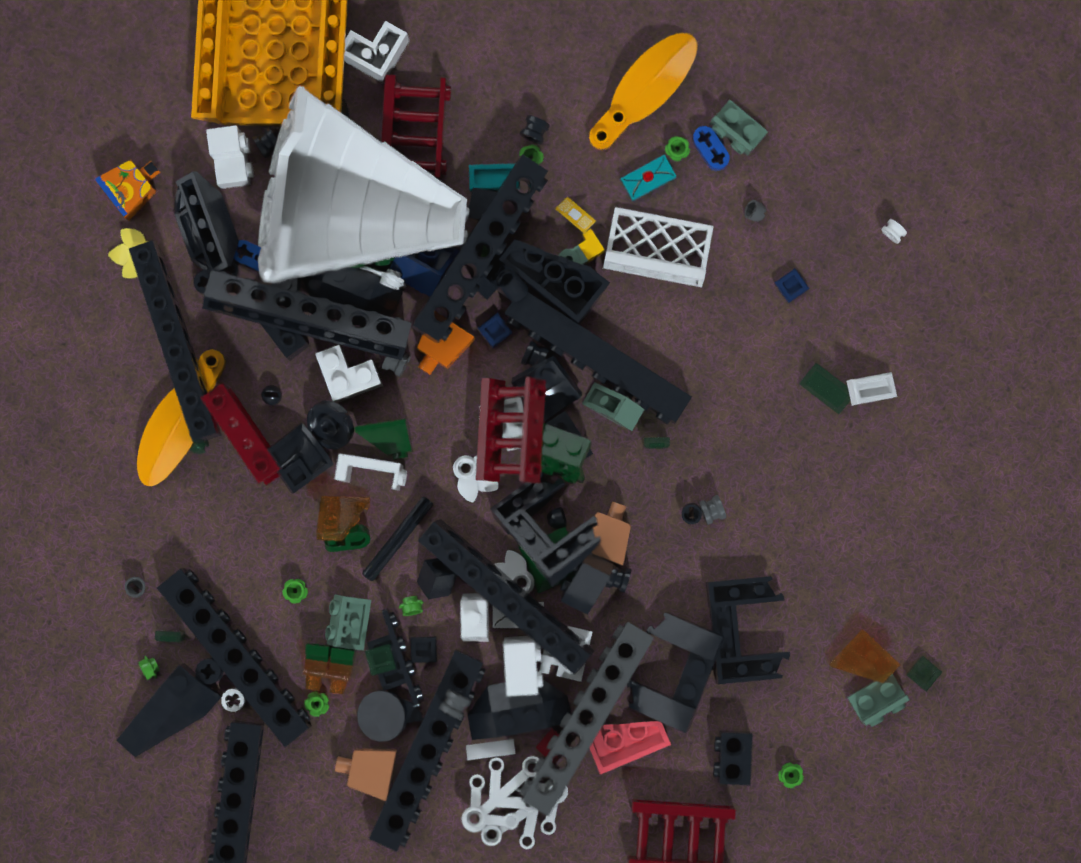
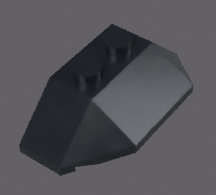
[174,171,239,275]
[302,266,404,316]
[468,679,571,740]

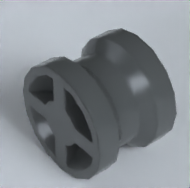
[382,353,411,377]
[698,495,727,525]
[439,689,471,719]

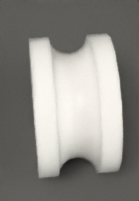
[881,219,907,243]
[221,688,246,712]

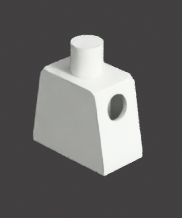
[461,593,489,642]

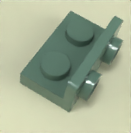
[710,100,768,156]
[325,594,371,651]
[847,672,910,727]

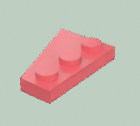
[589,721,671,775]

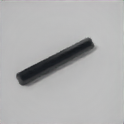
[362,496,433,581]

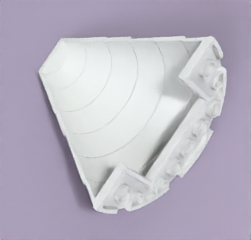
[258,86,469,282]

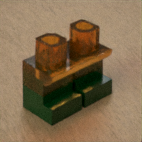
[303,643,357,694]

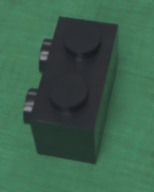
[560,553,613,615]

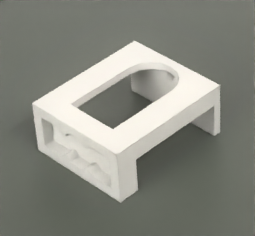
[335,454,407,491]

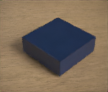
[774,268,810,304]
[477,313,513,348]

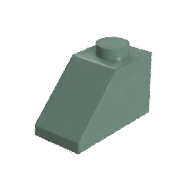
[582,382,645,431]

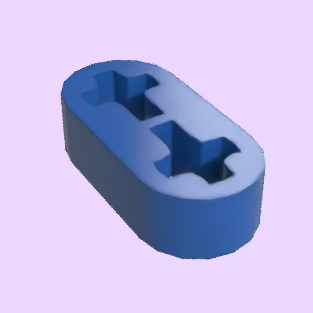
[693,126,729,171]
[234,240,262,272]

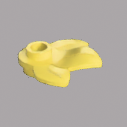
[108,228,147,278]

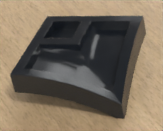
[511,355,582,423]
[267,423,334,494]

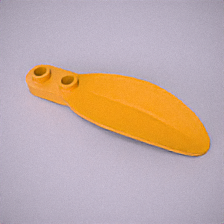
[589,33,697,150]
[137,349,226,486]

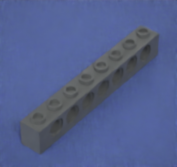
[519,622,654,817]

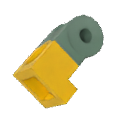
[559,229,605,265]

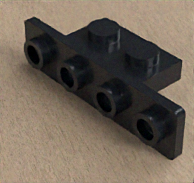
[367,608,424,708]

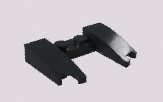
[490,472,601,586]
[706,576,790,685]
[627,612,725,733]

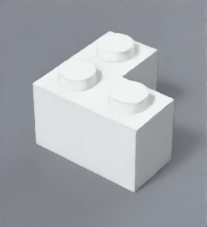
[344,21,409,83]
[206,125,254,189]
[315,345,383,403]
[504,636,543,696]

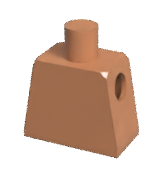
[591,501,631,565]
[335,748,397,800]

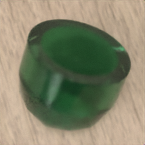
[189,440,209,454]

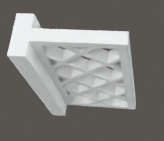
[603,207,713,287]

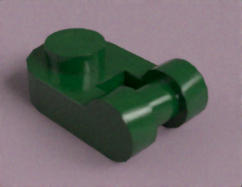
[323,524,371,552]

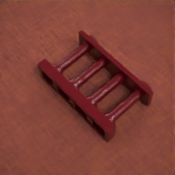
[381,75,451,181]
[476,377,546,483]
[201,383,280,486]
[628,799,736,863]

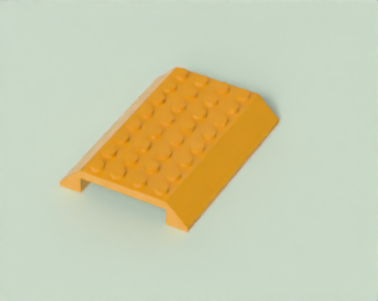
[191,0,348,126]

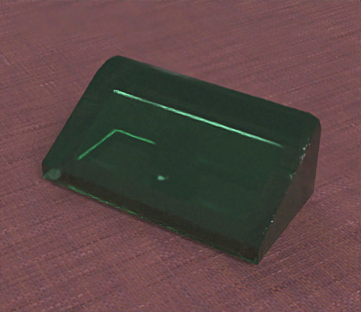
[799,363,851,415]

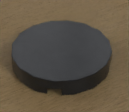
[307,400,354,450]
[357,690,408,742]

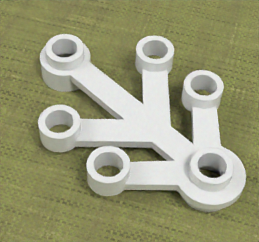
[462,756,539,832]
[481,779,568,849]

